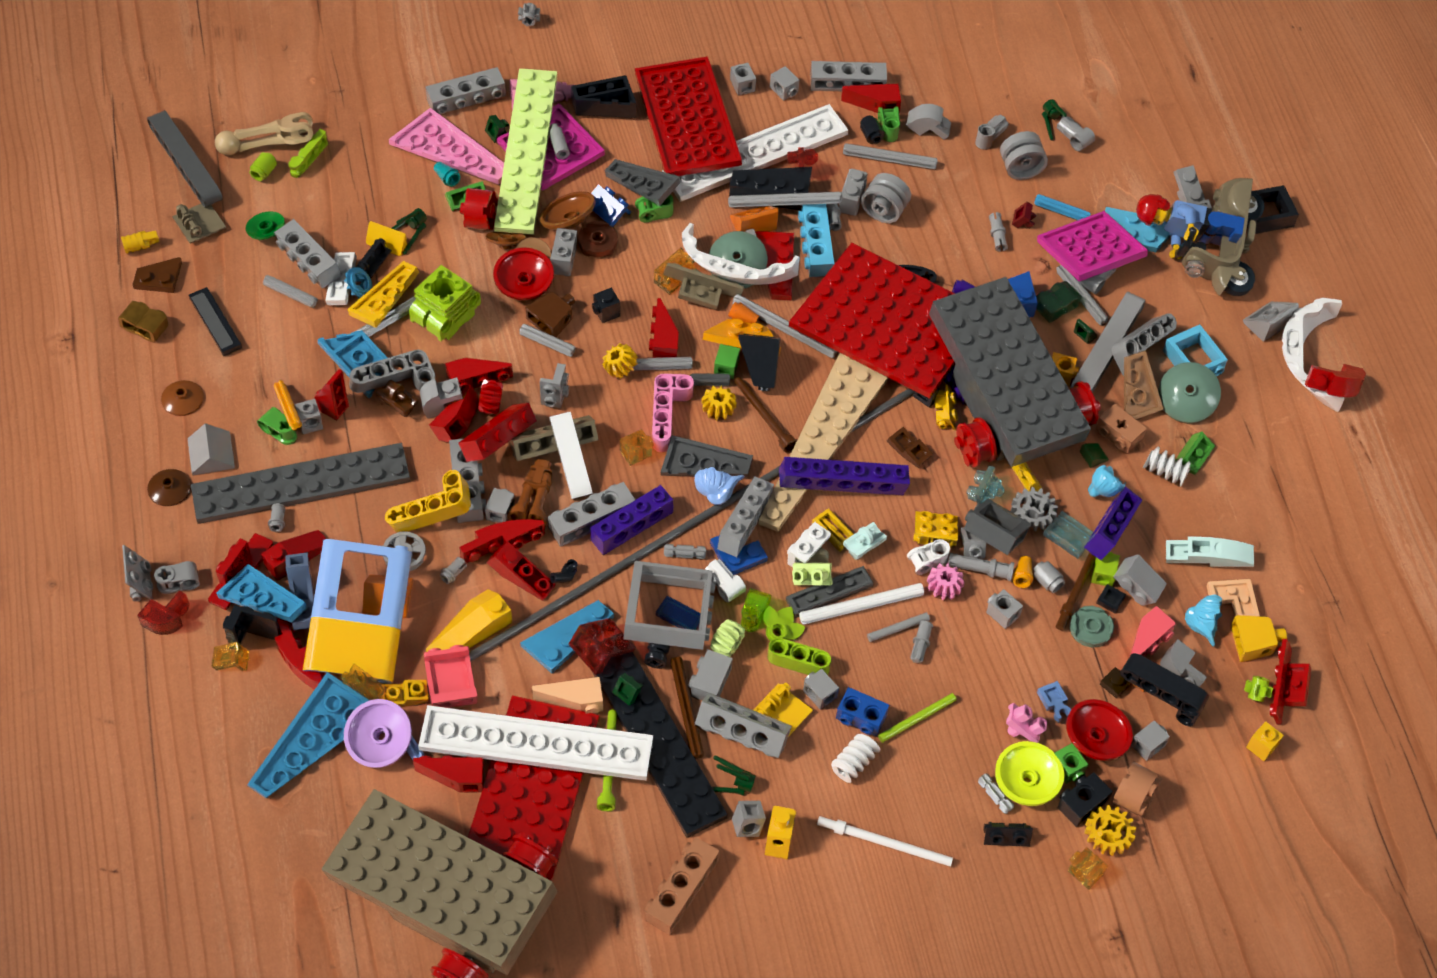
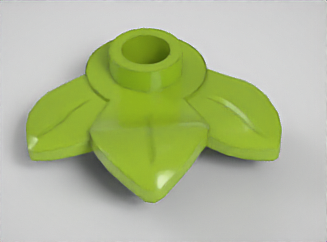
[763,606,805,641]

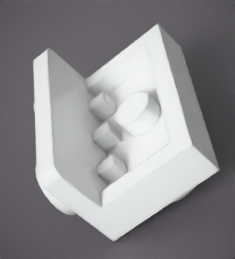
[787,522,831,567]

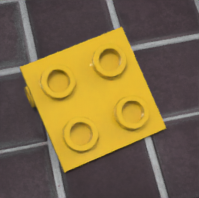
[913,511,958,548]
[753,682,813,737]

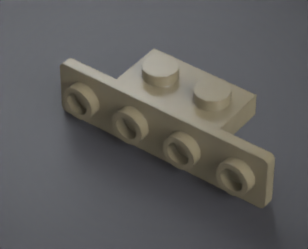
[663,263,744,310]

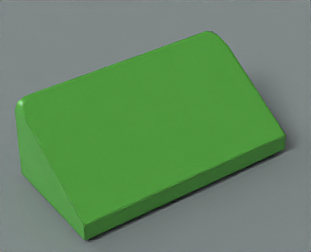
[445,181,486,211]
[1175,432,1215,475]

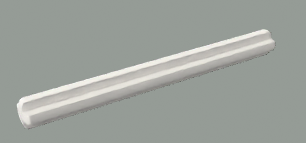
[799,583,924,624]

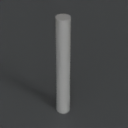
[867,612,930,642]

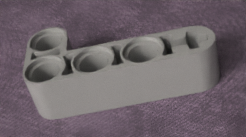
[1112,313,1177,376]
[349,349,435,393]

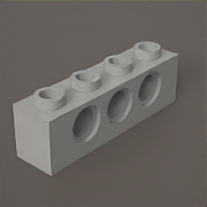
[810,61,887,91]
[425,67,506,114]
[274,219,342,289]
[449,439,486,523]
[717,476,774,557]
[548,482,635,547]
[695,693,792,758]

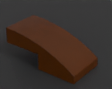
[887,427,933,467]

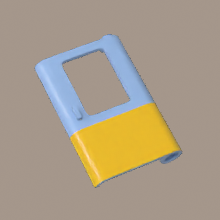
[303,539,412,684]

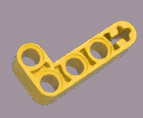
[385,470,471,533]

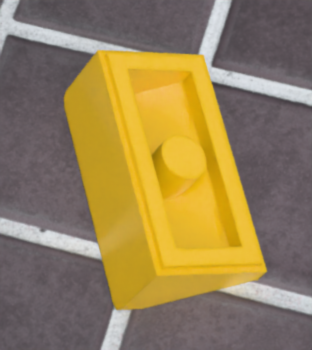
[366,221,407,256]
[1012,462,1043,492]

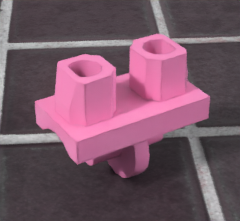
[1006,703,1047,743]

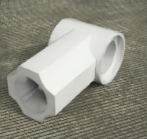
[705,559,746,603]

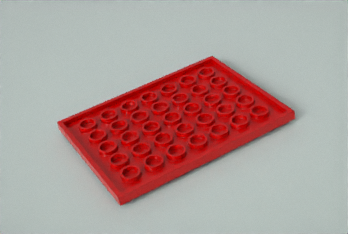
[789,243,955,399]

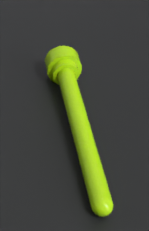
[597,709,617,812]

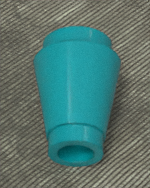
[434,162,461,187]

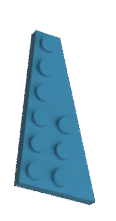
[247,672,370,798]

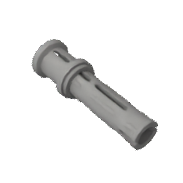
[948,553,1015,582]

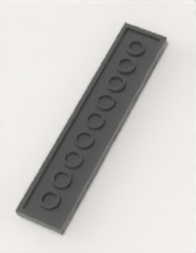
[191,443,410,524]

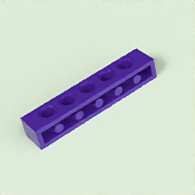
[779,457,910,496]

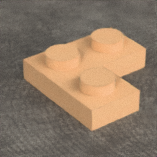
[1206,579,1260,617]

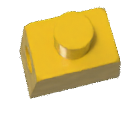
[1231,615,1287,662]
[765,806,796,859]

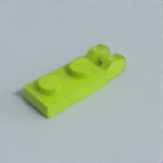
[288,129,328,178]

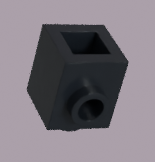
[592,287,620,323]

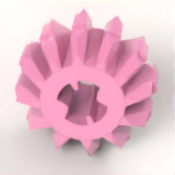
[927,563,964,600]

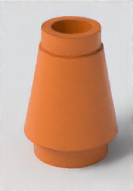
[728,302,759,324]

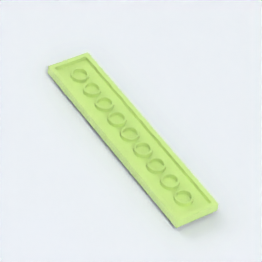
[494,68,557,234]

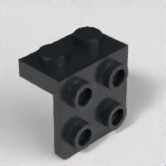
[223,605,281,651]

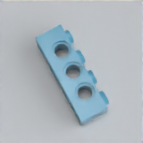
[798,204,834,277]

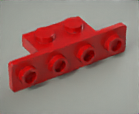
[208,533,273,610]
[1270,639,1311,725]

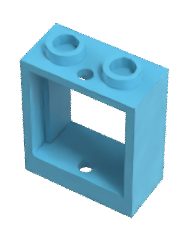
[1163,325,1228,376]

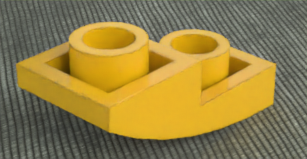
[379,680,428,707]

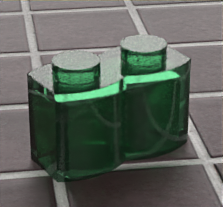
[1036,281,1082,323]

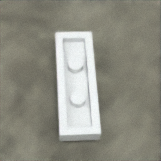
[325,252,357,305]

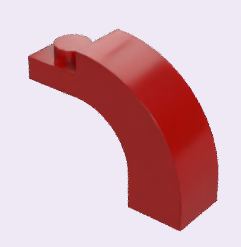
[1305,364,1366,397]

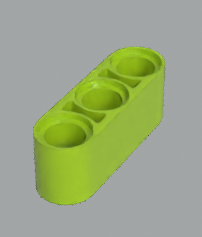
[768,638,831,675]

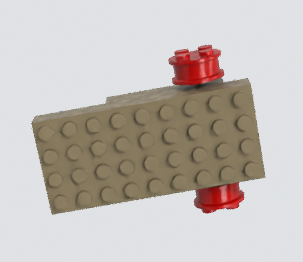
[322,789,558,978]

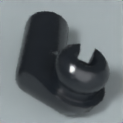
[550,559,578,583]

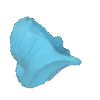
[1088,465,1126,497]
[1185,594,1223,647]

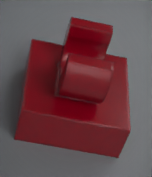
[1012,202,1036,228]

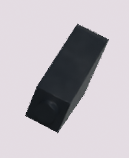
[738,333,781,391]

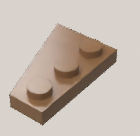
[1124,351,1163,419]

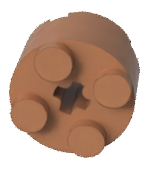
[1113,762,1162,816]

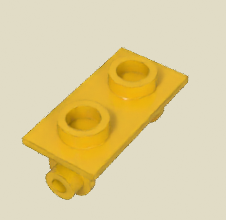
[935,385,958,430]

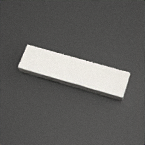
[549,412,593,499]

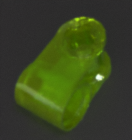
[741,588,772,632]

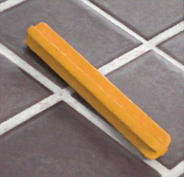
[274,380,302,430]

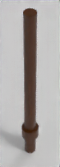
[1056,552,1096,630]

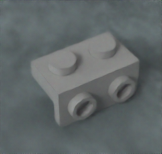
[540,363,570,408]

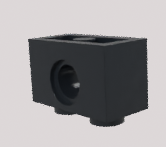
[1057,772,1113,828]

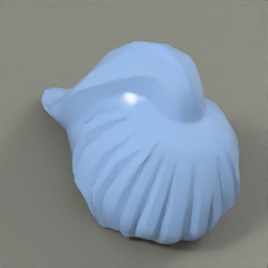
[694,467,745,505]

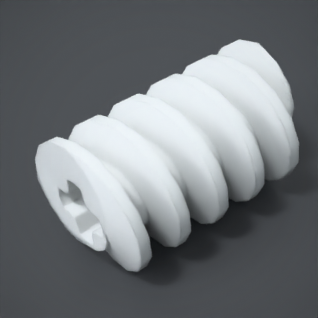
[1143,446,1191,487]
[831,734,881,783]

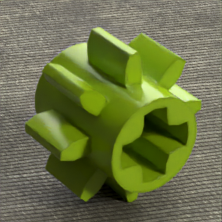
[1244,676,1273,702]

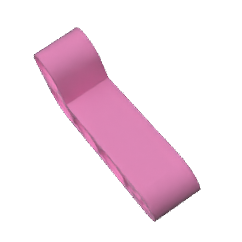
[652,374,694,452]

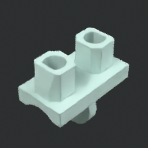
[843,522,887,560]

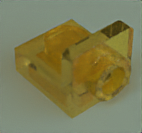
[211,642,249,671]

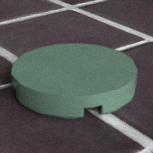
[1070,606,1114,648]

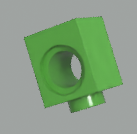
[714,344,740,379]
[1055,743,1088,784]

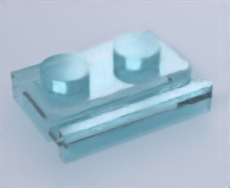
[1043,511,1093,559]

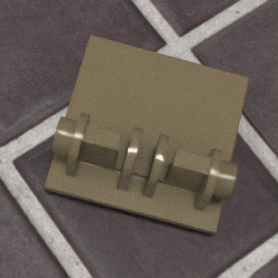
[172,204,226,244]

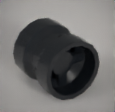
[644,643,670,669]

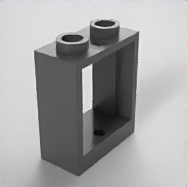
[964,499,1031,555]

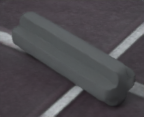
[690,373,730,386]

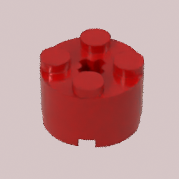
[460,188,498,230]

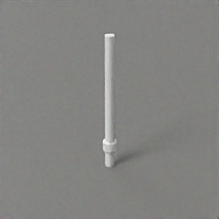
[817,816,953,867]

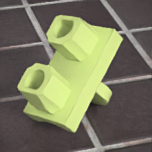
[792,562,833,585]

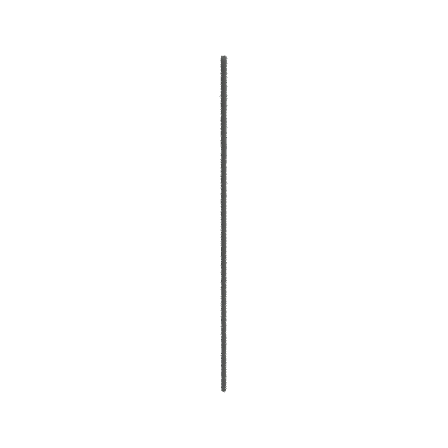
[469,364,956,662]

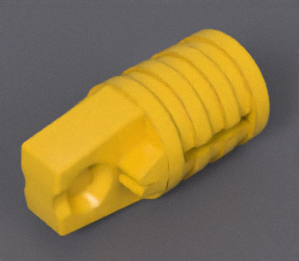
[121,230,159,254]

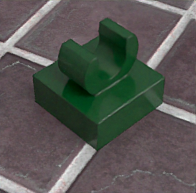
[485,115,509,143]
[612,673,643,706]

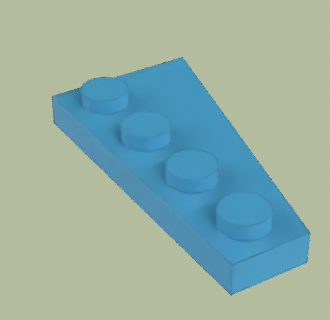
[216,564,308,622]
[520,600,614,673]

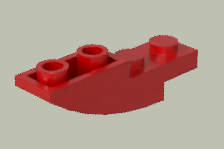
[459,519,545,564]
[275,617,325,690]

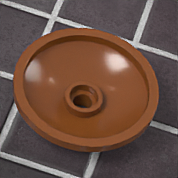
[539,191,596,230]

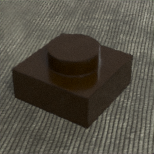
[1100,667,1131,699]

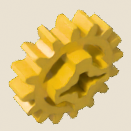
[1084,805,1136,856]

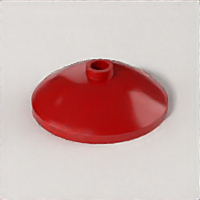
[493,247,554,300]
[1066,699,1133,761]

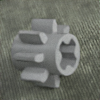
[518,3,541,26]

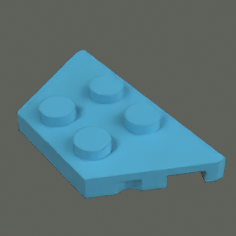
[1105,207,1170,253]

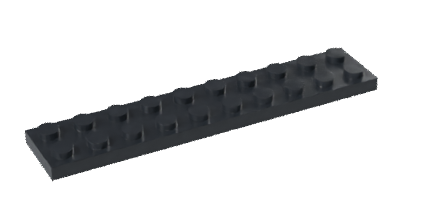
[582,633,728,838]

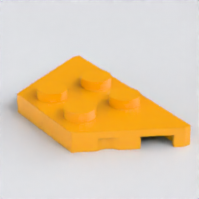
[702,319,781,356]

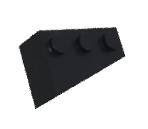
[571,75,636,118]

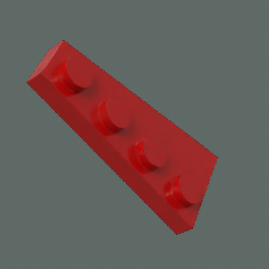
[755,231,794,301]

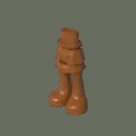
[507,459,552,527]

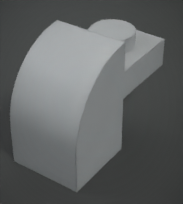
[906,104,951,140]
[420,377,463,419]
[1160,639,1207,687]

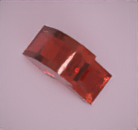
[137,590,190,635]

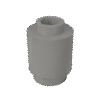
[1033,561,1065,593]

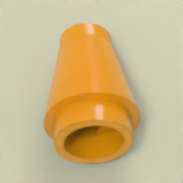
[1012,556,1033,588]

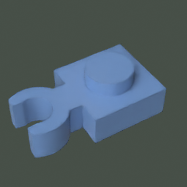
[1037,681,1071,723]

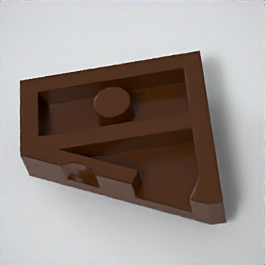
[132,257,182,293]

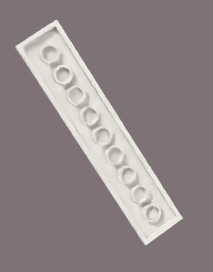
[662,104,848,202]
[418,705,653,781]

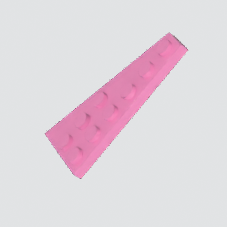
[389,108,504,185]

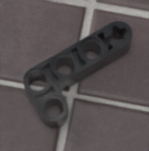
[1120,653,1209,727]

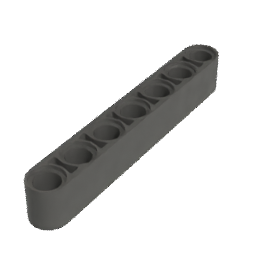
[147,110,223,207]

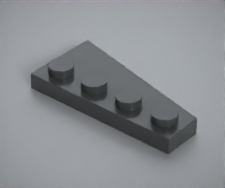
[660,435,753,477]

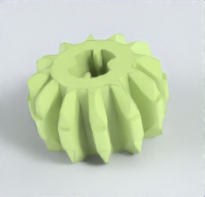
[710,619,745,657]

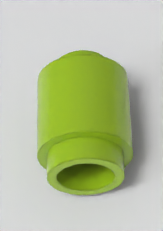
[249,152,277,181]

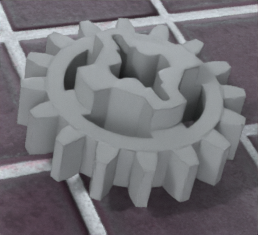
[1010,487,1058,531]

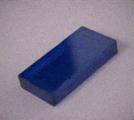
[656,596,701,630]

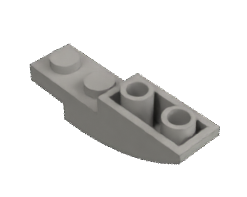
[1173,165,1212,209]

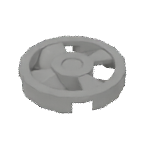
[383,532,426,572]

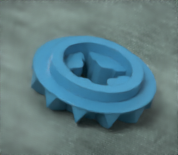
[344,267,373,299]

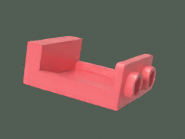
[424,645,477,708]

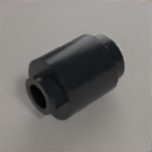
[860,115,885,144]

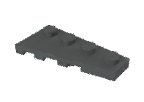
[605,159,681,206]

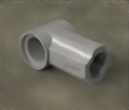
[975,114,1009,150]
[1057,116,1095,151]
[1080,268,1116,294]

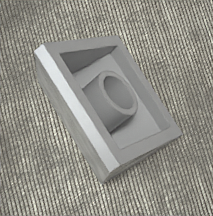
[1243,301,1299,342]
[187,423,235,476]

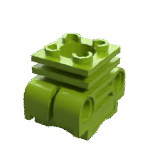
[409,265,481,341]

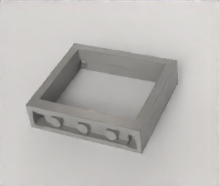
[623,561,716,650]

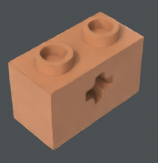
[1096,404,1147,454]

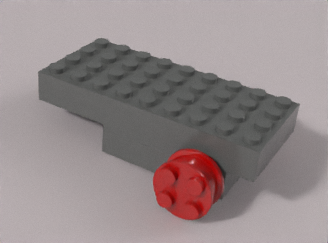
[929,277,1101,467]

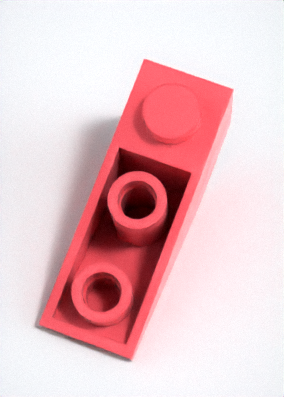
[1129,606,1176,657]

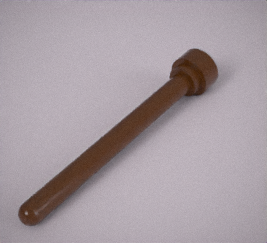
[734,377,797,452]

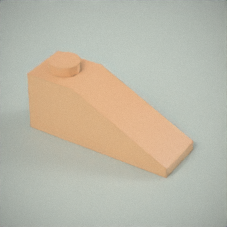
[532,677,603,714]

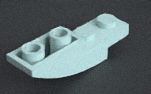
[1166,536,1254,567]

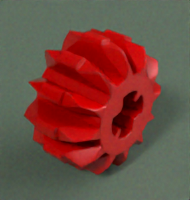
[478,379,503,415]

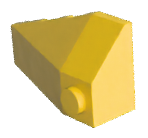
[426,589,512,652]

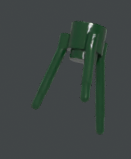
[1041,99,1067,140]
[391,208,427,255]
[712,755,756,795]

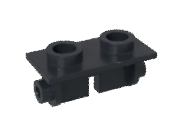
[356,238,392,279]
[983,822,1033,847]

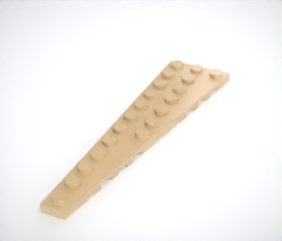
[759,353,889,532]

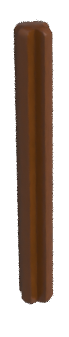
[670,656,704,759]

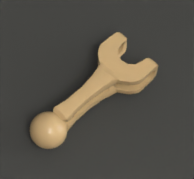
[215,112,313,155]

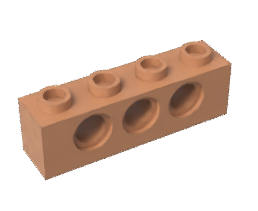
[644,837,720,935]

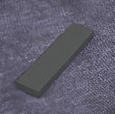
[786,566,873,618]

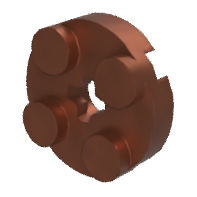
[578,221,618,257]

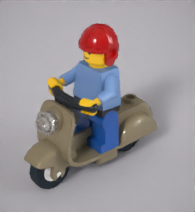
[1136,178,1265,296]

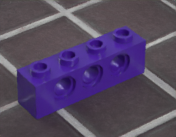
[591,485,673,555]
[1084,487,1142,560]

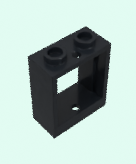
[1247,185,1299,234]

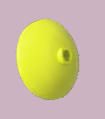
[995,741,1064,806]

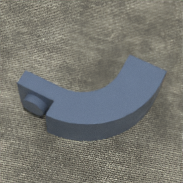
[285,552,314,630]

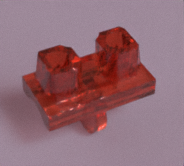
[787,147,818,167]

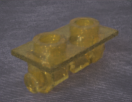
[341,664,387,700]

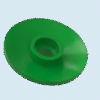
[245,211,285,240]

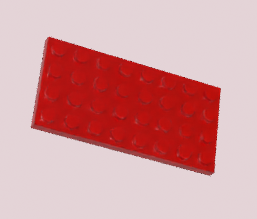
[635,56,742,176]
[468,695,599,882]

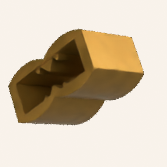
[118,301,169,342]

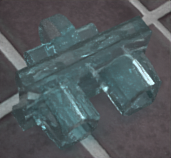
[967,466,1005,504]

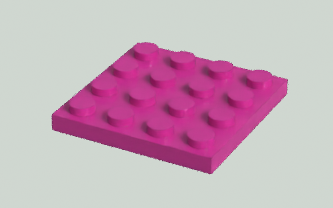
[497,104,605,191]
[1037,211,1148,282]

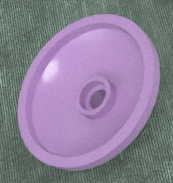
[344,699,412,768]

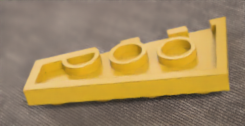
[347,261,419,328]

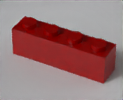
[459,402,537,462]

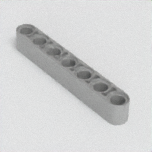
[1070,291,1146,393]

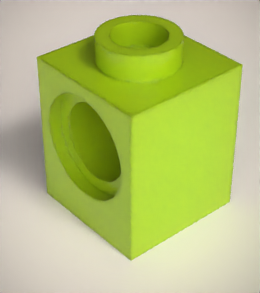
[1091,552,1120,586]

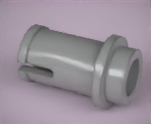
[268,503,286,532]
[440,557,467,584]

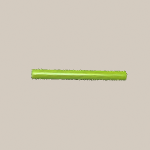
[878,693,957,743]

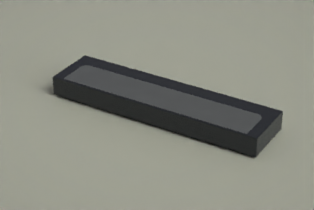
[189,287,242,356]

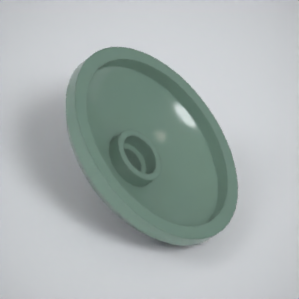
[709,231,768,289]
[1158,362,1221,423]

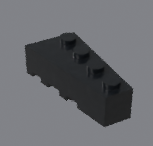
[729,167,812,211]

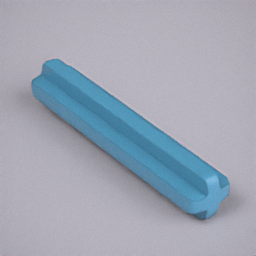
[1034,194,1091,220]

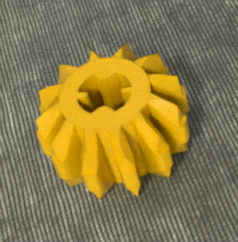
[602,343,638,379]
[701,385,737,421]

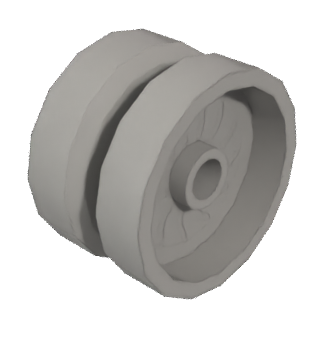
[1000,131,1048,180]
[861,173,912,223]

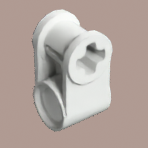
[907,539,950,575]

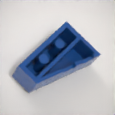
[1008,271,1038,318]

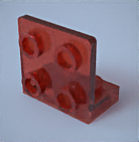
[569,618,636,675]

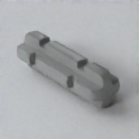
[664,544,706,559]
[978,773,1014,814]

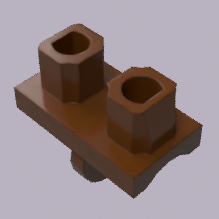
[376,379,419,417]

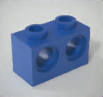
[836,687,889,736]

